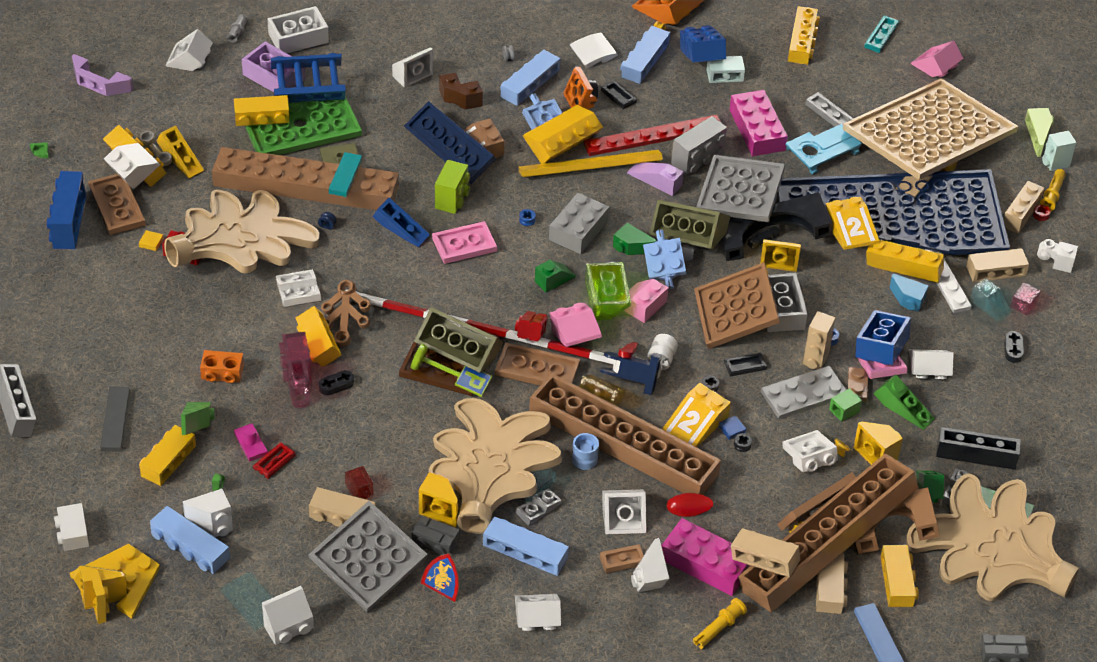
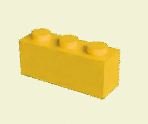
[234,95,290,126]
[296,306,342,367]
[139,425,196,486]
[881,545,919,607]

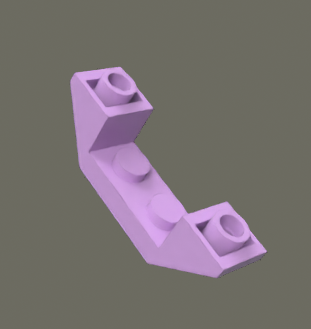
[72,54,133,96]

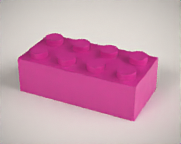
[729,90,788,157]
[661,518,751,596]

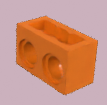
[200,350,244,383]

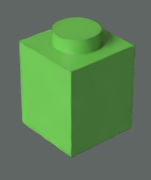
[829,388,862,422]

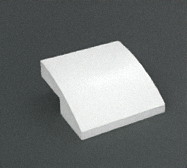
[570,33,618,69]
[276,269,321,307]

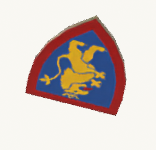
[421,553,460,602]

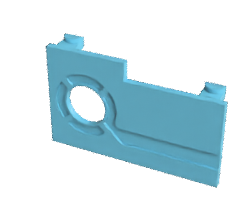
[785,124,862,175]

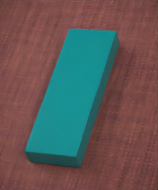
[864,15,899,53]
[329,152,362,197]

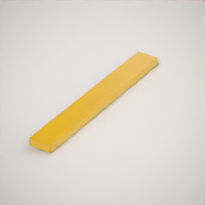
[519,150,663,177]

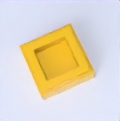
[139,230,164,251]

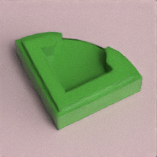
[30,142,49,158]
[212,473,225,491]

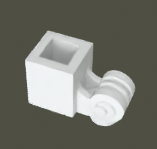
[1037,239,1078,273]

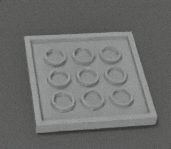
[696,155,785,222]
[308,501,427,612]

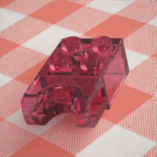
[279,332,312,409]

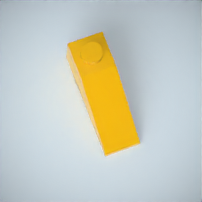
[157,125,204,178]

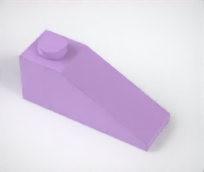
[627,162,684,196]

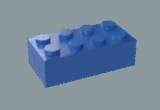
[47,171,86,250]

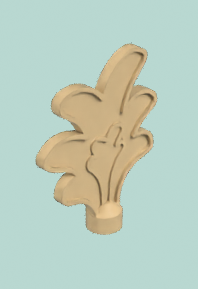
[164,190,319,273]
[429,398,562,534]
[906,474,1079,601]

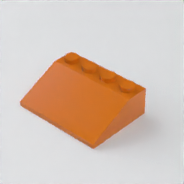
[632,0,704,25]

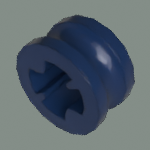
[318,212,337,230]

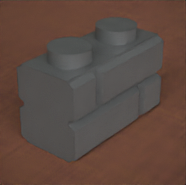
[412,515,460,556]
[979,635,1028,662]

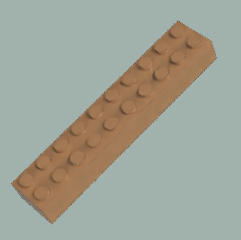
[212,147,399,210]
[529,373,721,495]
[738,453,918,613]

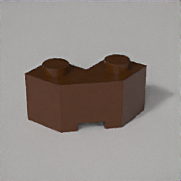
[439,72,483,110]

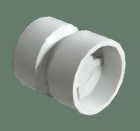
[646,334,678,370]

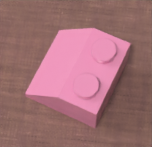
[911,41,964,78]
[614,279,668,323]
[550,303,602,347]

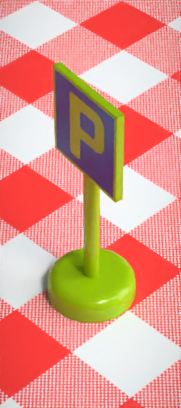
[411,344,492,397]

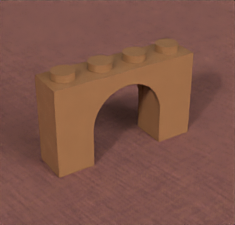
[855,487,940,554]

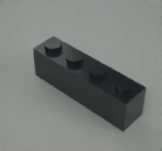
[936,427,1021,470]

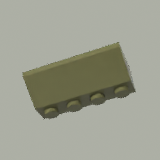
[649,200,730,249]
[414,307,503,373]

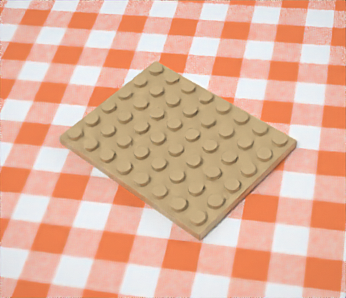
[843,78,1018,180]

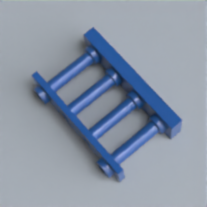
[271,53,346,103]

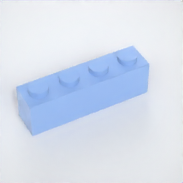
[620,26,670,84]
[500,50,560,106]
[150,506,230,574]
[483,516,569,576]

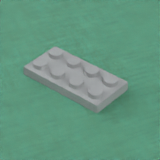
[761,366,846,419]

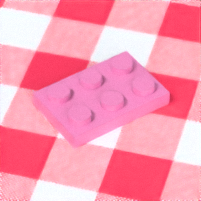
[432,221,497,264]

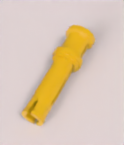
[1039,169,1066,211]
[693,598,747,649]

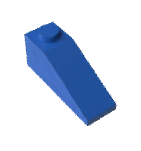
[372,198,430,247]

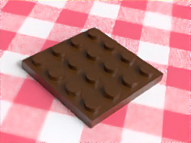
[399,334,498,396]

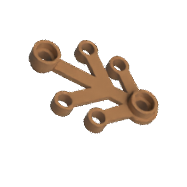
[321,280,371,346]

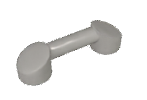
[140,131,172,167]

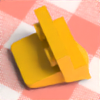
[73,565,127,624]

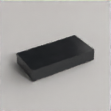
[601,81,637,109]
[724,353,767,377]

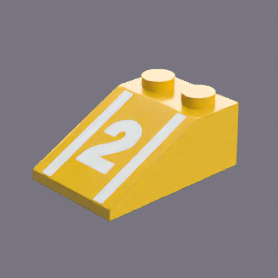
[826,197,879,250]
[662,383,731,447]

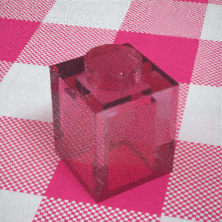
[1010,283,1040,316]

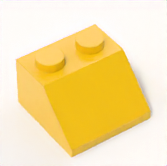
[760,239,801,272]
[853,421,903,465]
[419,472,458,528]

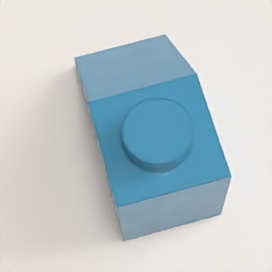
[889,273,929,312]

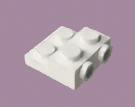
[782,430,838,472]

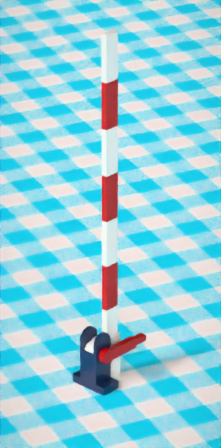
[345,290,663,395]

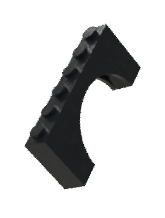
[719,192,833,262]

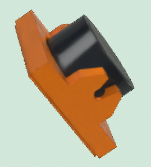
[563,67,598,109]

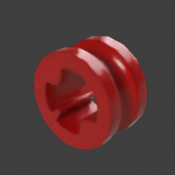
[1033,204,1051,221]

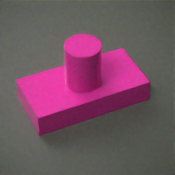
[234,423,268,462]

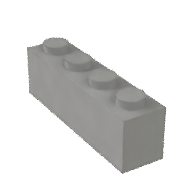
[0,364,36,437]

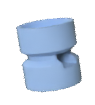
[572,433,599,470]

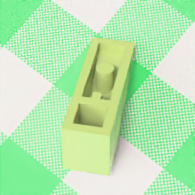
[1025,108,1054,157]

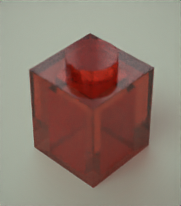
[345,466,374,499]

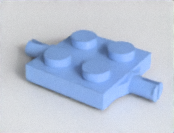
[522,93,562,130]
[643,230,686,289]

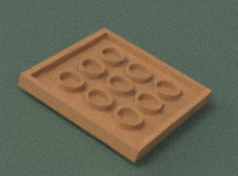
[694,262,780,349]

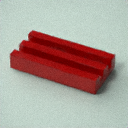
[253,442,296,479]

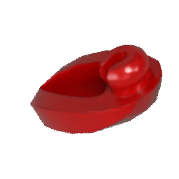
[667,493,713,517]

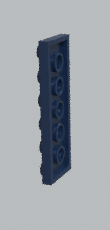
[404,101,496,184]

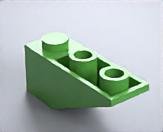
[873,375,935,430]

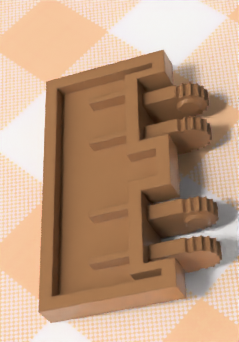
[777,472,856,531]

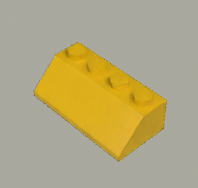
[523,105,603,164]

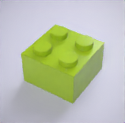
[435,160,470,214]

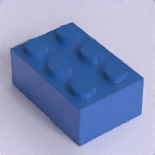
[680,25,726,62]
[855,310,911,365]

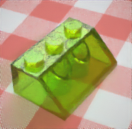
[585,262,631,320]

